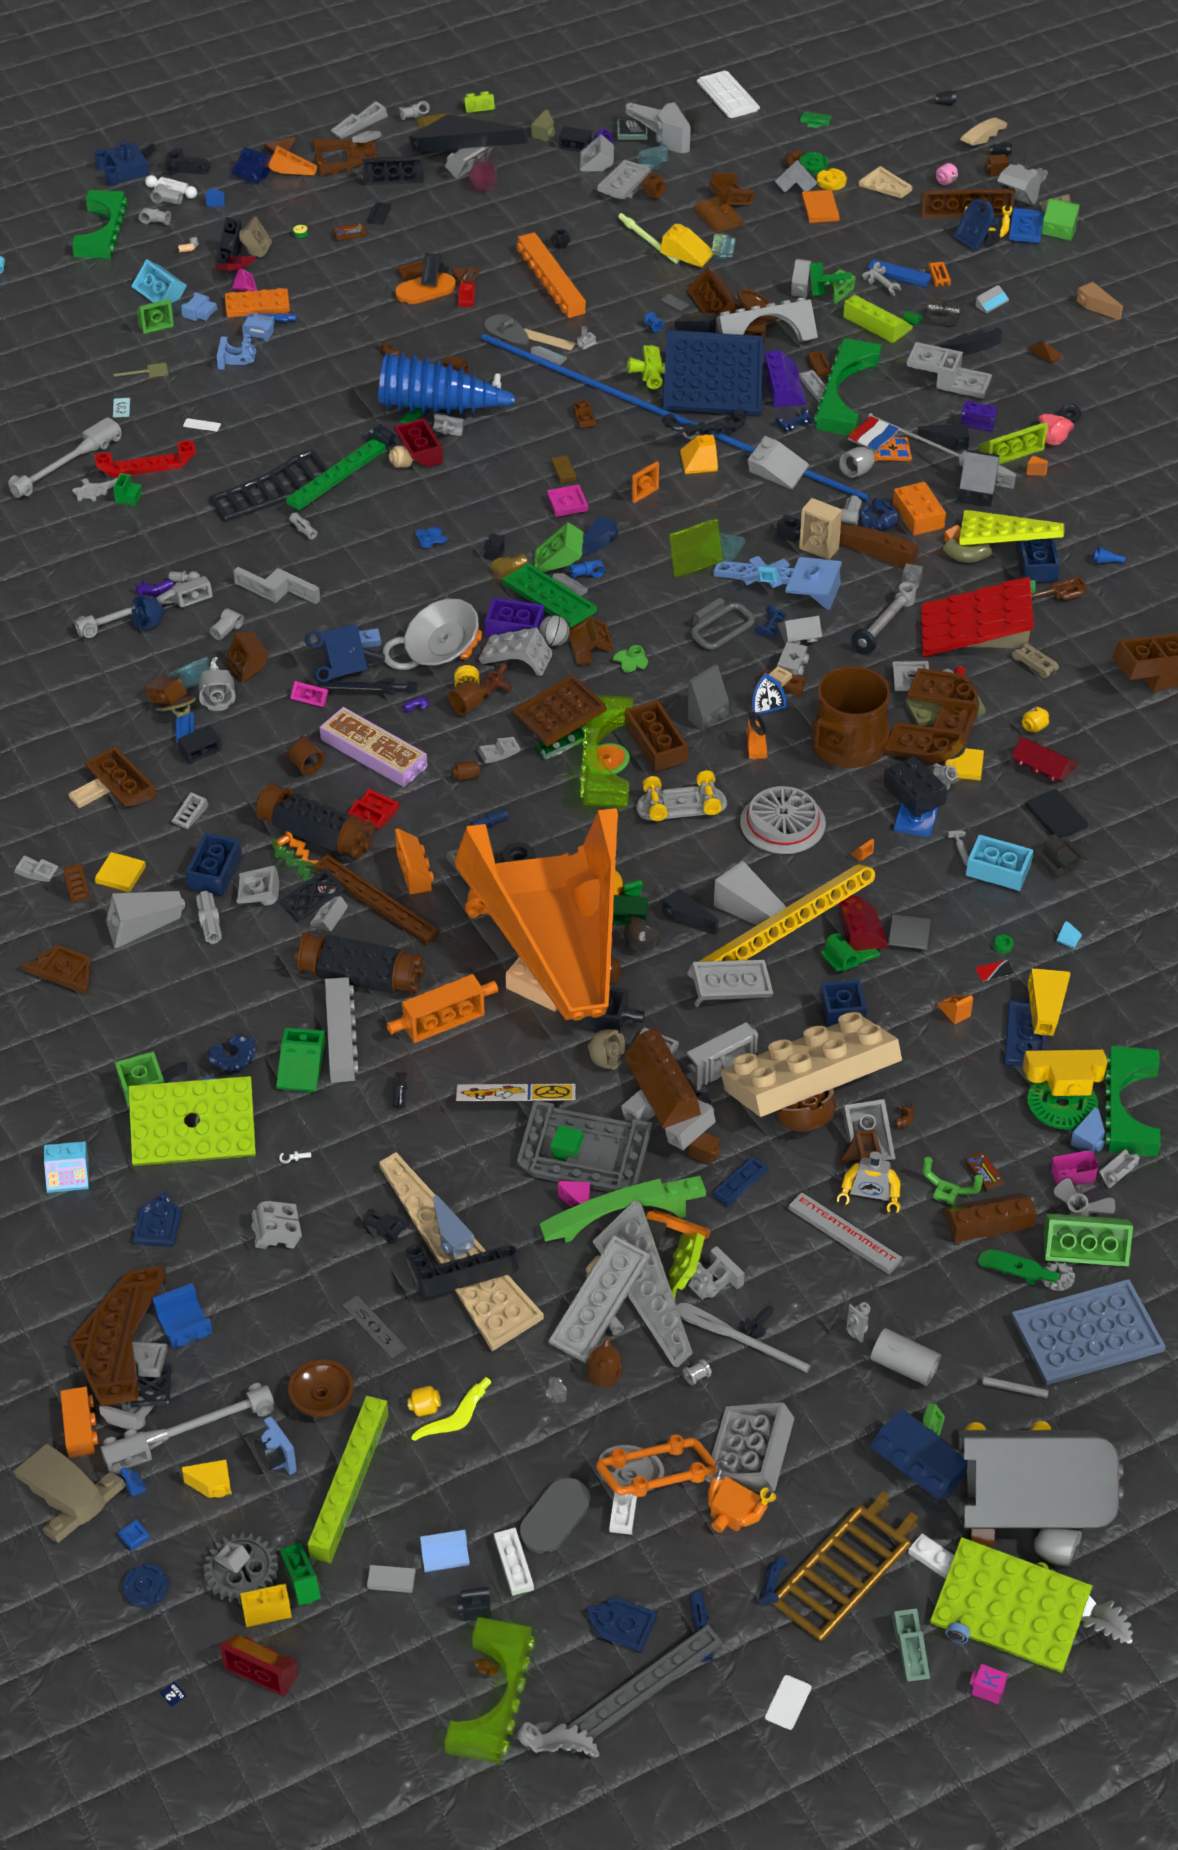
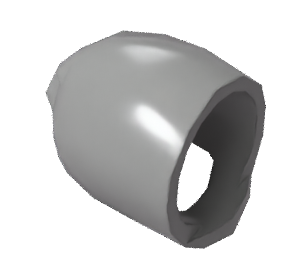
[839,447,875,478]
[1034,1528,1082,1567]

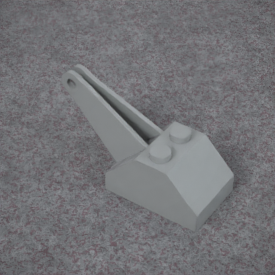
[626,102,690,153]
[998,164,1048,206]

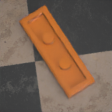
[646,1209,711,1240]

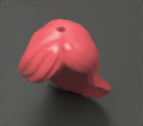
[1038,414,1074,446]

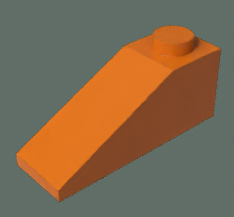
[267,146,317,175]

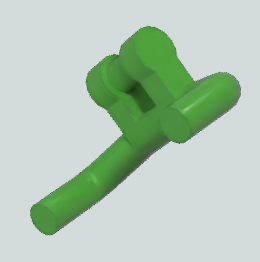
[923,1157,983,1205]

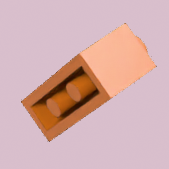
[61,1387,98,1458]

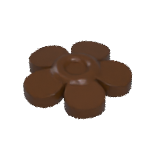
[473,1658,500,1676]

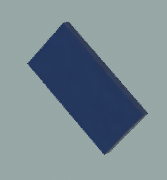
[1004,1000,1047,1067]

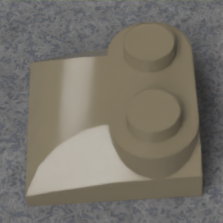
[239,216,272,257]

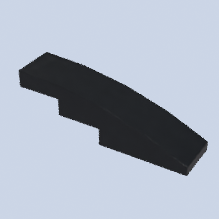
[941,328,1002,356]

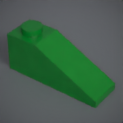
[279,1542,321,1606]

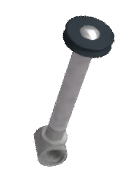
[851,582,916,654]

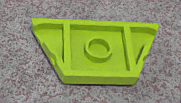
[669,1233,705,1300]

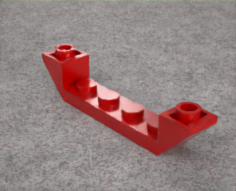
[94,440,196,478]

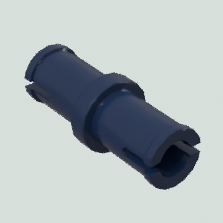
[471,807,509,827]

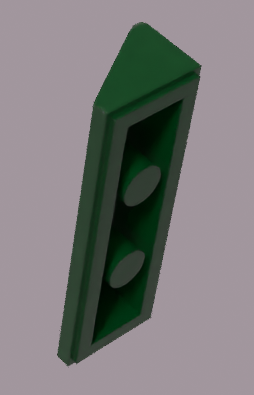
[534,726,590,761]

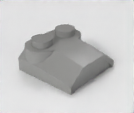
[237,866,279,905]
[99,1389,161,1431]

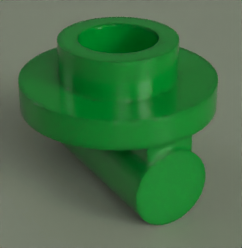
[622,879,643,897]

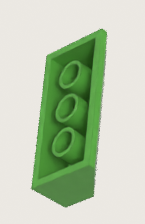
[1043,1213,1133,1267]

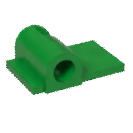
[821,933,880,972]

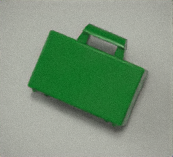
[800,111,832,128]

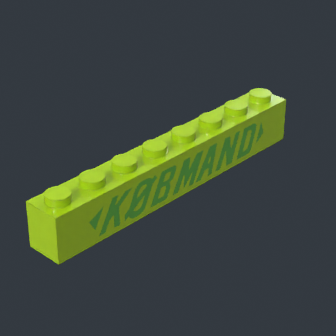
[308,1396,389,1564]

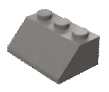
[445,146,494,179]

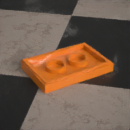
[802,190,840,223]

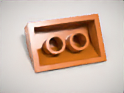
[395,828,434,895]

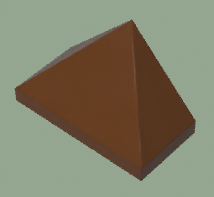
[264,137,295,152]
[1029,340,1063,364]

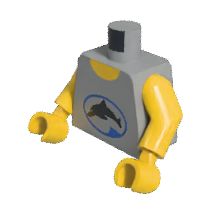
[837,1152,901,1213]

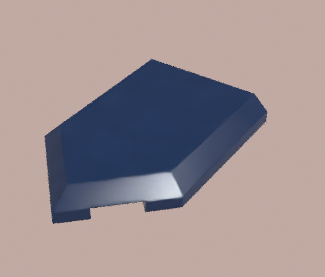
[133,1192,182,1247]
[586,1597,658,1652]

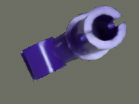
[135,579,174,596]

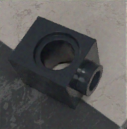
[777,514,801,543]

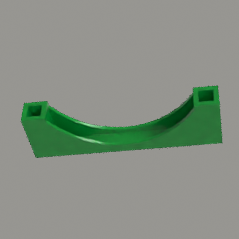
[814,338,882,435]

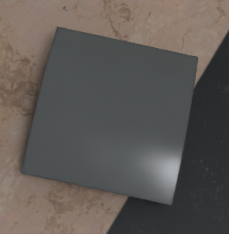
[889,915,931,950]

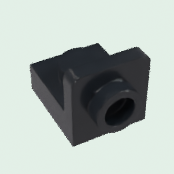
[367,423,396,447]

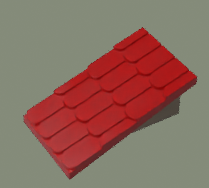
[920,577,1034,657]

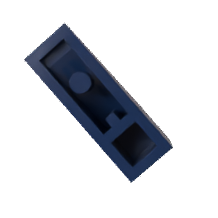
[580,516,618,559]

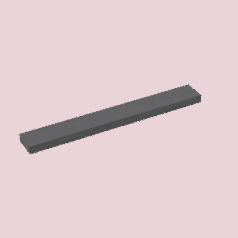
[566,1624,723,1753]

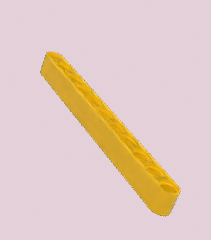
[699,864,875,962]

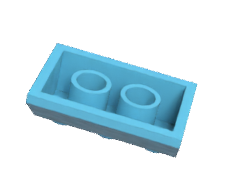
[132,259,187,303]

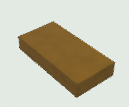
[551,455,576,483]

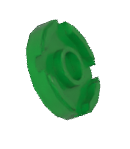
[799,152,829,174]

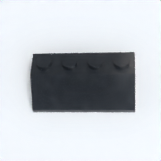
[362,156,424,186]

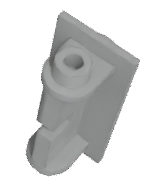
[1099,1149,1140,1189]
[846,1302,870,1343]

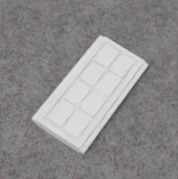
[697,71,760,118]

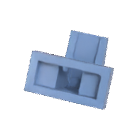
[217,334,256,369]

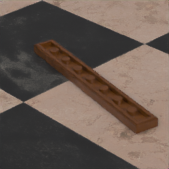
[314,854,439,945]

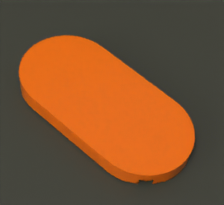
[396,273,456,305]

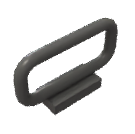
[691,598,755,650]

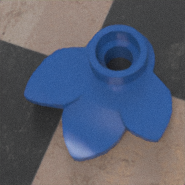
[415,527,448,548]

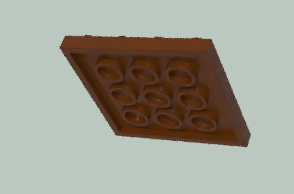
[512,674,608,746]

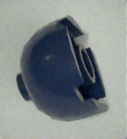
[132,595,164,631]

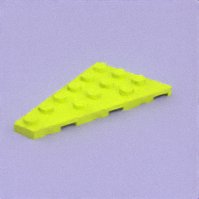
[959,510,1065,545]

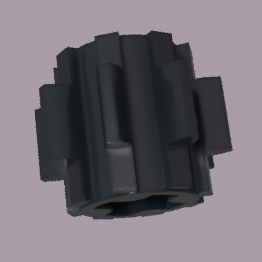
[551,228,570,249]

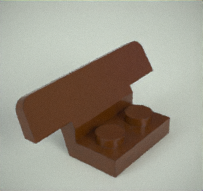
[569,617,613,666]

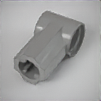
[150,184,183,205]
[841,496,862,526]
[210,608,244,640]

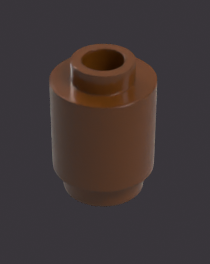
[444,356,469,373]
[452,761,480,781]

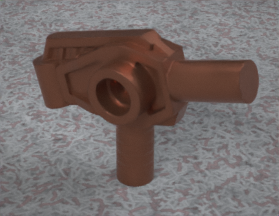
[480,663,513,696]

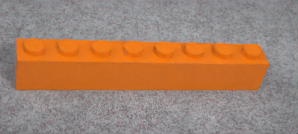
[516,232,586,318]

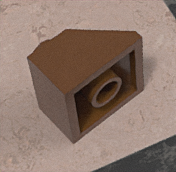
[226,632,269,683]

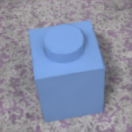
[1071,1108,1105,1154]

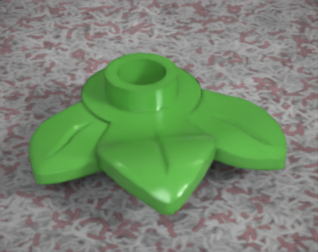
[613,645,648,673]

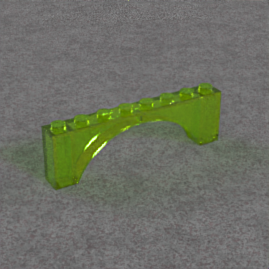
[580,695,633,808]

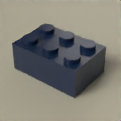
[1016,538,1060,582]
[185,833,242,895]

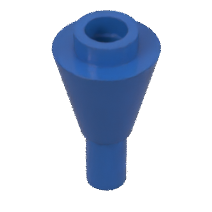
[1093,547,1125,564]

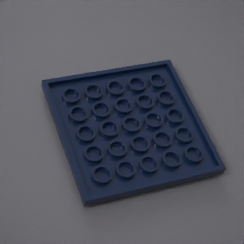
[663,330,763,416]

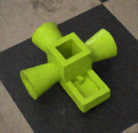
[627,345,665,389]

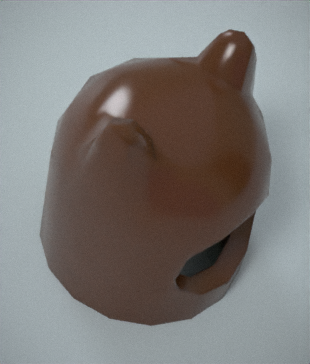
[448,681,489,716]
[285,735,325,775]
[587,1339,622,1387]

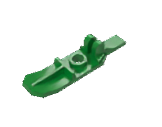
[977,1249,1060,1285]

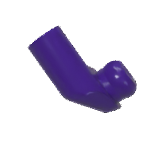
[402,697,430,713]

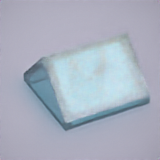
[166,657,210,689]

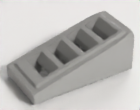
[172,792,209,830]

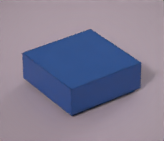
[118,1519,150,1551]

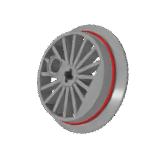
[740,786,826,854]

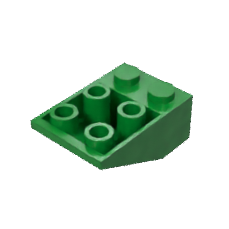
[276,1028,326,1092]

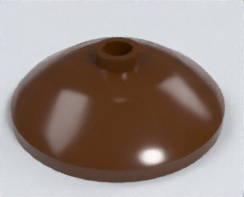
[737,289,778,322]
[288,1359,354,1417]

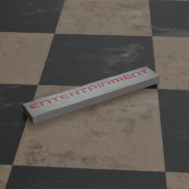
[789,1192,902,1274]

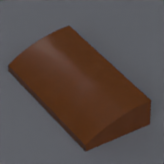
[84,746,157,807]

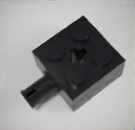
[581,987,645,1033]

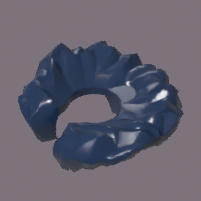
[859,498,900,531]
[206,1034,257,1073]

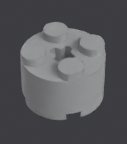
[198,669,235,711]

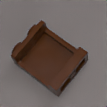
[709,172,755,205]

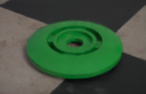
[1027,1080,1098,1129]

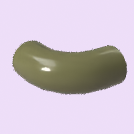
[943,538,992,563]

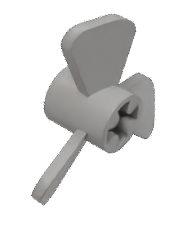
[1054,1178,1116,1217]

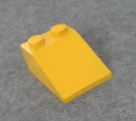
[660,224,715,268]

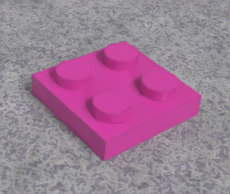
[547,485,588,517]

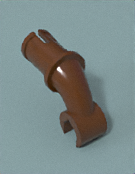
[785,149,802,167]

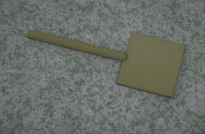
[113,362,169,378]

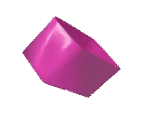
[1051,1151,1098,1185]

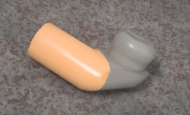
[178,237,199,253]

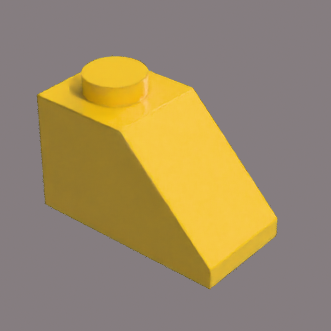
[182,1460,231,1498]

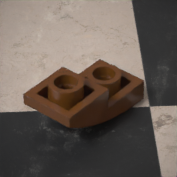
[572,400,596,428]

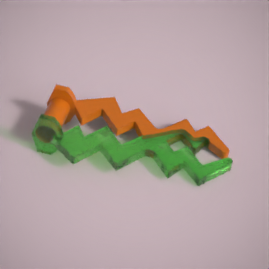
[272,831,321,882]

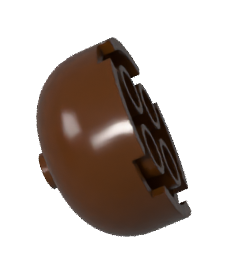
[776,1088,836,1132]

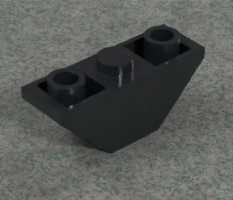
[216,217,242,263]

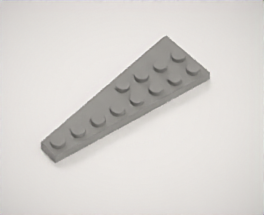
[593,1200,693,1367]

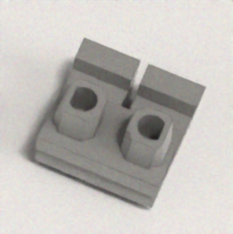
[251,1201,302,1249]

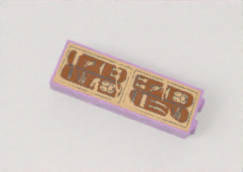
[320,707,427,787]

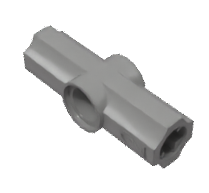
[196,891,222,944]

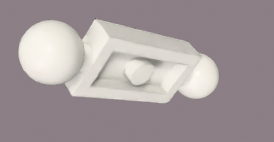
[145,175,197,198]

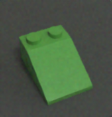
[533,522,584,572]

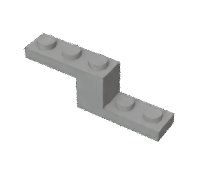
[233,567,320,604]

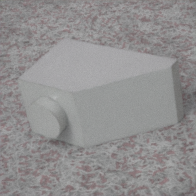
[791,259,811,298]

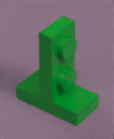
[810,262,852,296]

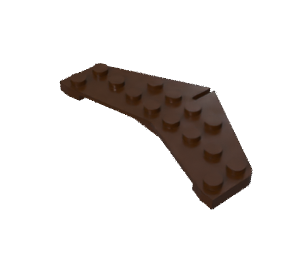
[70,1266,166,1405]

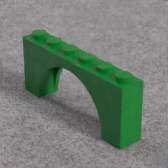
[72,190,128,259]
[1105,1046,1160,1157]

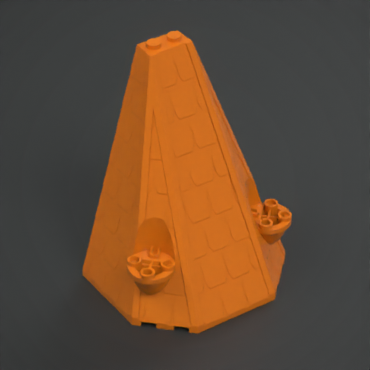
[455,808,618,1020]

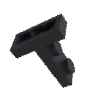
[421,252,449,287]

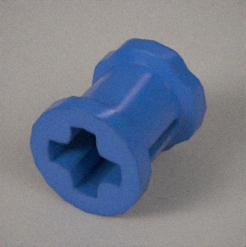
[644,312,664,332]

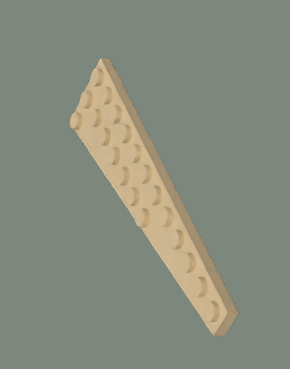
[379,1152,544,1351]

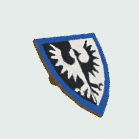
[752,673,787,714]

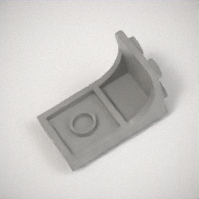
[479,627,552,676]

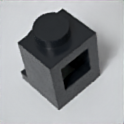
[483,533,505,562]

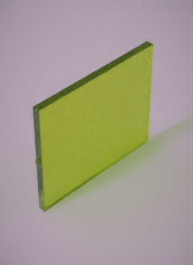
[669,518,724,578]

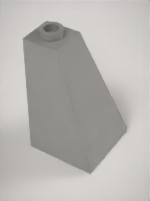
[714,861,787,932]
[106,891,185,948]

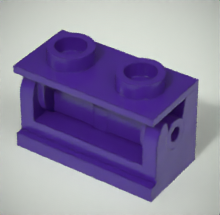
[961,401,998,432]

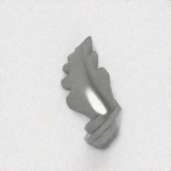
[1081,1596,1133,1644]
[518,1722,599,1758]

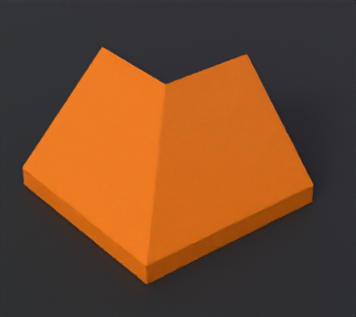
[632,461,659,503]

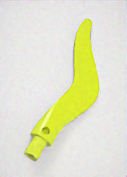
[411,1377,491,1441]

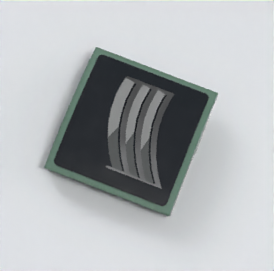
[617,119,647,140]

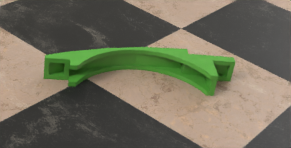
[540,1176,706,1243]

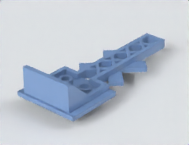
[714,556,842,610]

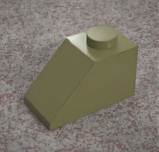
[531,110,555,142]

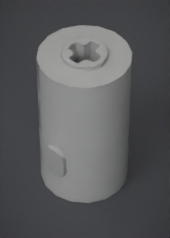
[871,1328,941,1386]

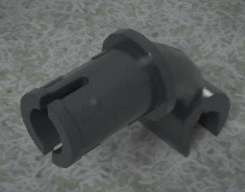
[392,1072,408,1108]

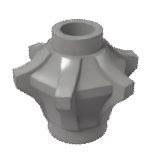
[932,763,957,790]

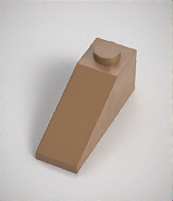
[1076,282,1123,320]

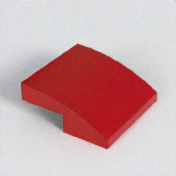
[347,788,400,830]

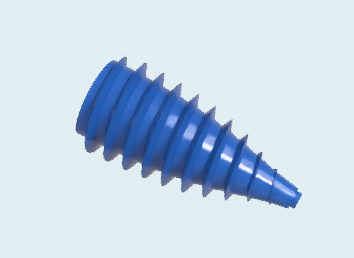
[378,349,515,416]

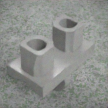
[433,414,464,436]

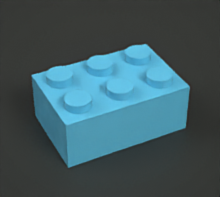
[966,835,1033,891]

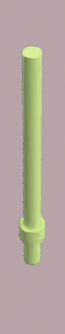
[618,213,680,264]

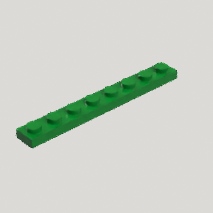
[286,439,386,511]

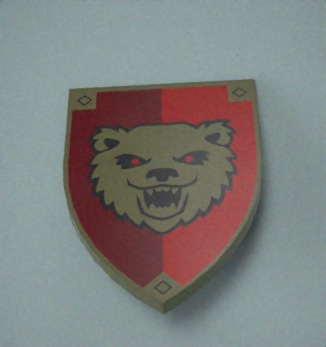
[156,696,196,718]

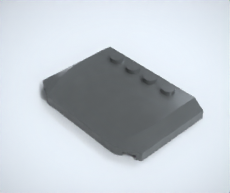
[517,1100,653,1192]

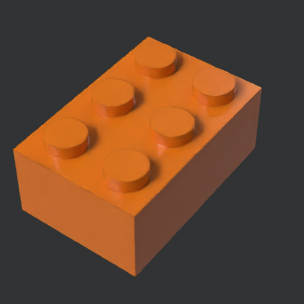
[893,481,946,536]

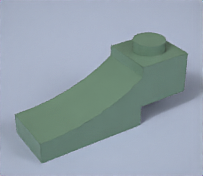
[892,1608,930,1682]

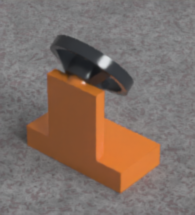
[746,711,767,759]

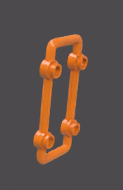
[596,1435,717,1497]

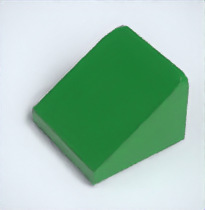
[903,311,924,326]

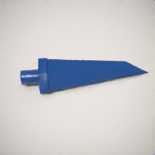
[243,313,297,322]

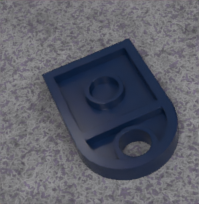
[953,199,994,251]

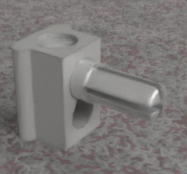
[576,326,597,350]

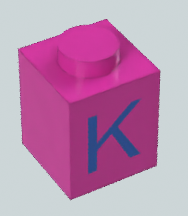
[970,1664,1008,1704]

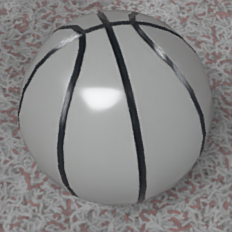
[539,615,570,647]

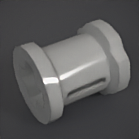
[683,1359,712,1386]

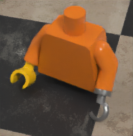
[708,1459,776,1533]

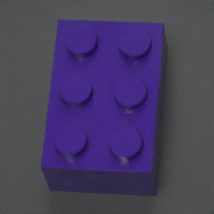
[485,598,544,637]

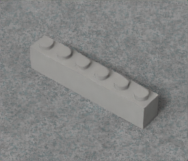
[325,977,358,1083]

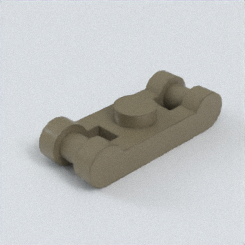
[1012,643,1059,678]

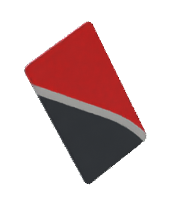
[975,960,1014,981]

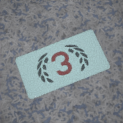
[113,398,130,417]

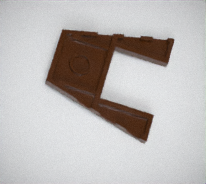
[313,139,378,178]

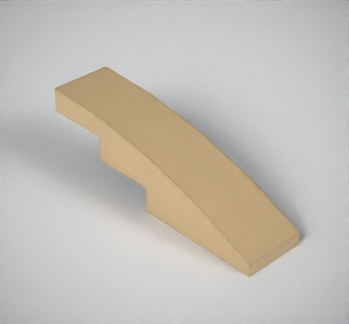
[961,118,1007,145]

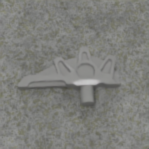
[72,478,117,501]

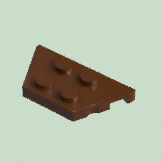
[22,945,92,995]

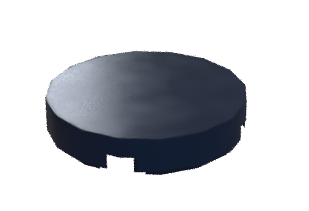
[122,1564,169,1608]

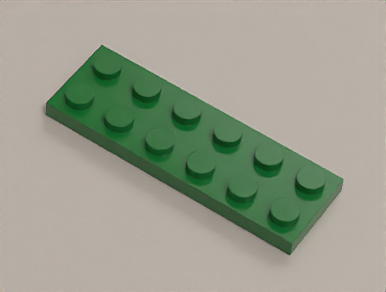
[502,563,597,628]

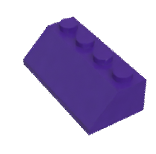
[764,350,806,407]

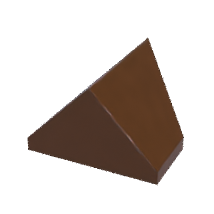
[838,1130,881,1164]

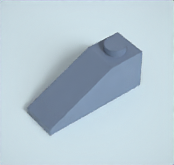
[433,1195,474,1260]

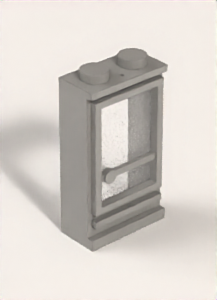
[686,1022,758,1090]

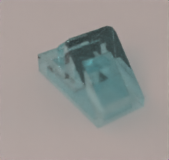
[638,145,668,170]

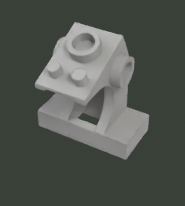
[688,1246,744,1299]

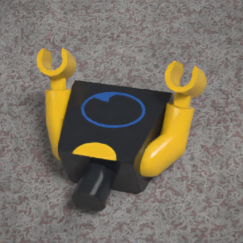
[964,205,1012,246]

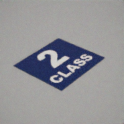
[159,1681,187,1707]

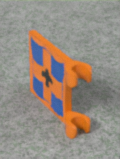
[873,437,912,462]

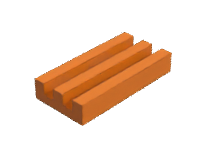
[928,262,951,286]

